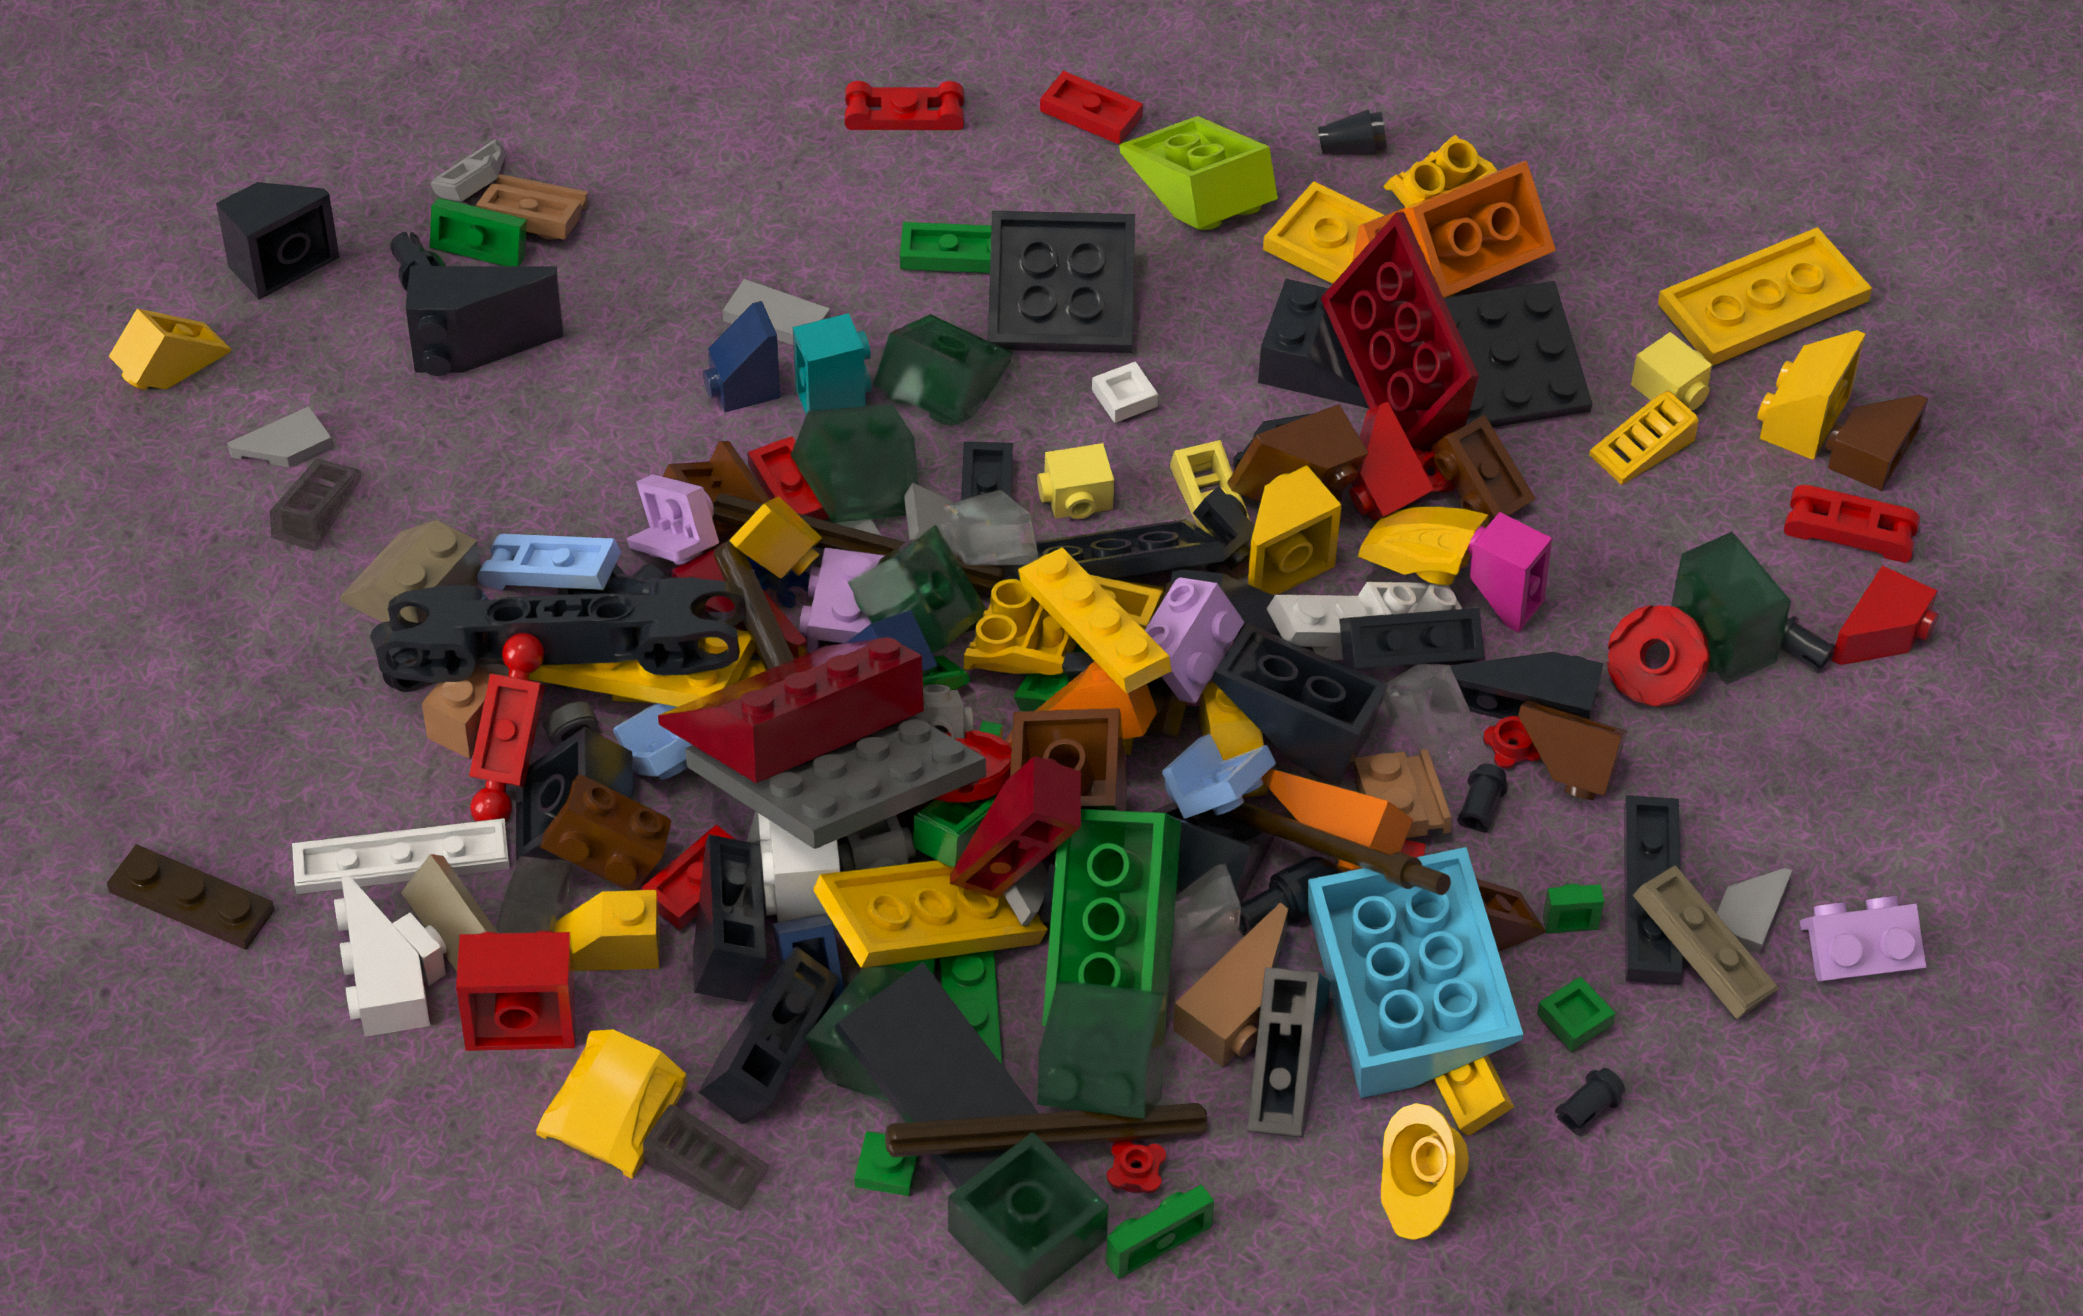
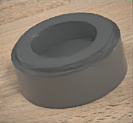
[543,702,598,747]

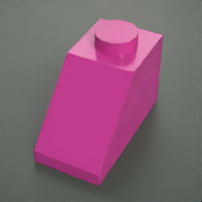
[1468,512,1552,633]

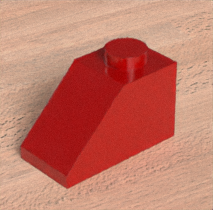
[1349,401,1434,521]
[1832,565,1939,665]

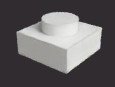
[1092,362,1158,423]
[392,913,447,986]

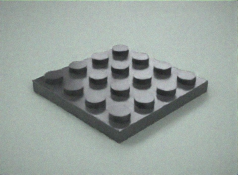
[685,715,986,849]

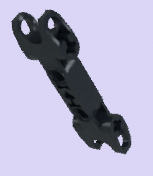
[376,577,747,683]

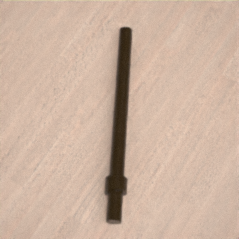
[1208,802,1451,895]

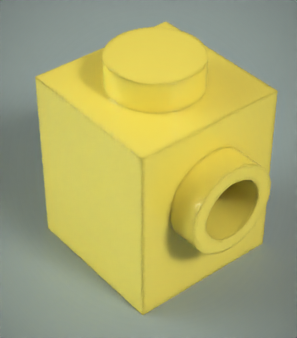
[1631,332,1712,410]
[1037,443,1114,519]

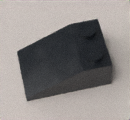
[406,266,564,376]
[1258,279,1370,409]
[1211,623,1389,784]

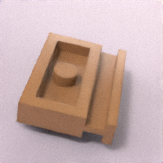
[476,174,588,240]
[1353,749,1452,838]

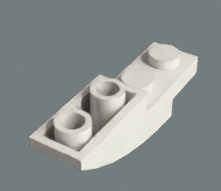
[1267,582,1462,660]

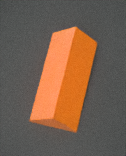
[1352,161,1556,298]

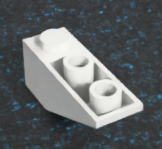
[334,876,430,1037]

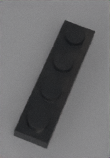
[1624,795,1682,985]

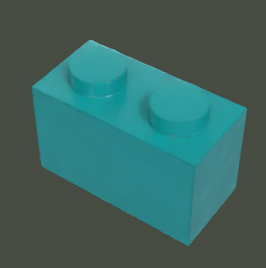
[792,313,872,425]

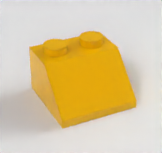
[1757,330,1866,460]
[1248,466,1341,596]

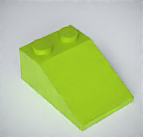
[1119,116,1278,230]

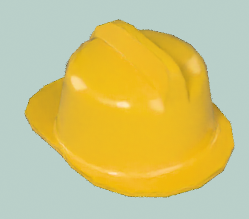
[1381,1103,1469,1240]

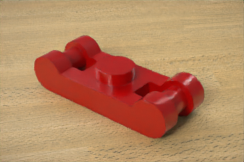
[844,81,964,130]
[1784,485,1920,563]

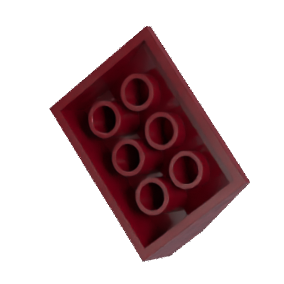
[1321,212,1479,452]
[658,637,924,783]

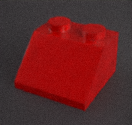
[456,931,576,1051]

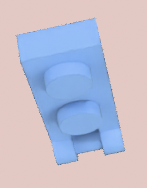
[477,534,621,590]

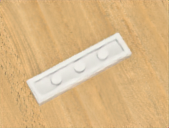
[292,818,510,894]

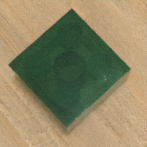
[1671,531,1791,685]
[948,1132,1109,1305]

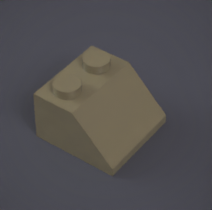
[340,520,481,622]

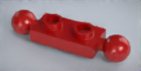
[469,633,545,822]

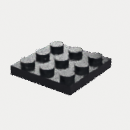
[988,210,1135,353]
[1444,281,1593,427]

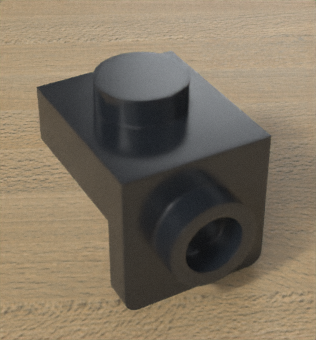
[1193,486,1255,573]

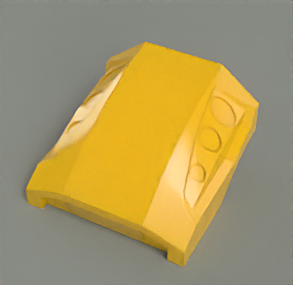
[1383,134,1498,207]
[1358,507,1489,585]
[964,579,1077,675]
[536,1029,688,1179]

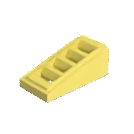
[1170,440,1250,537]

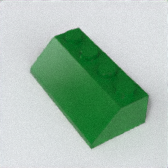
[1042,809,1181,1038]

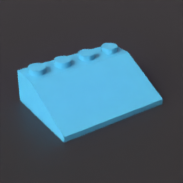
[1308,847,1523,1099]

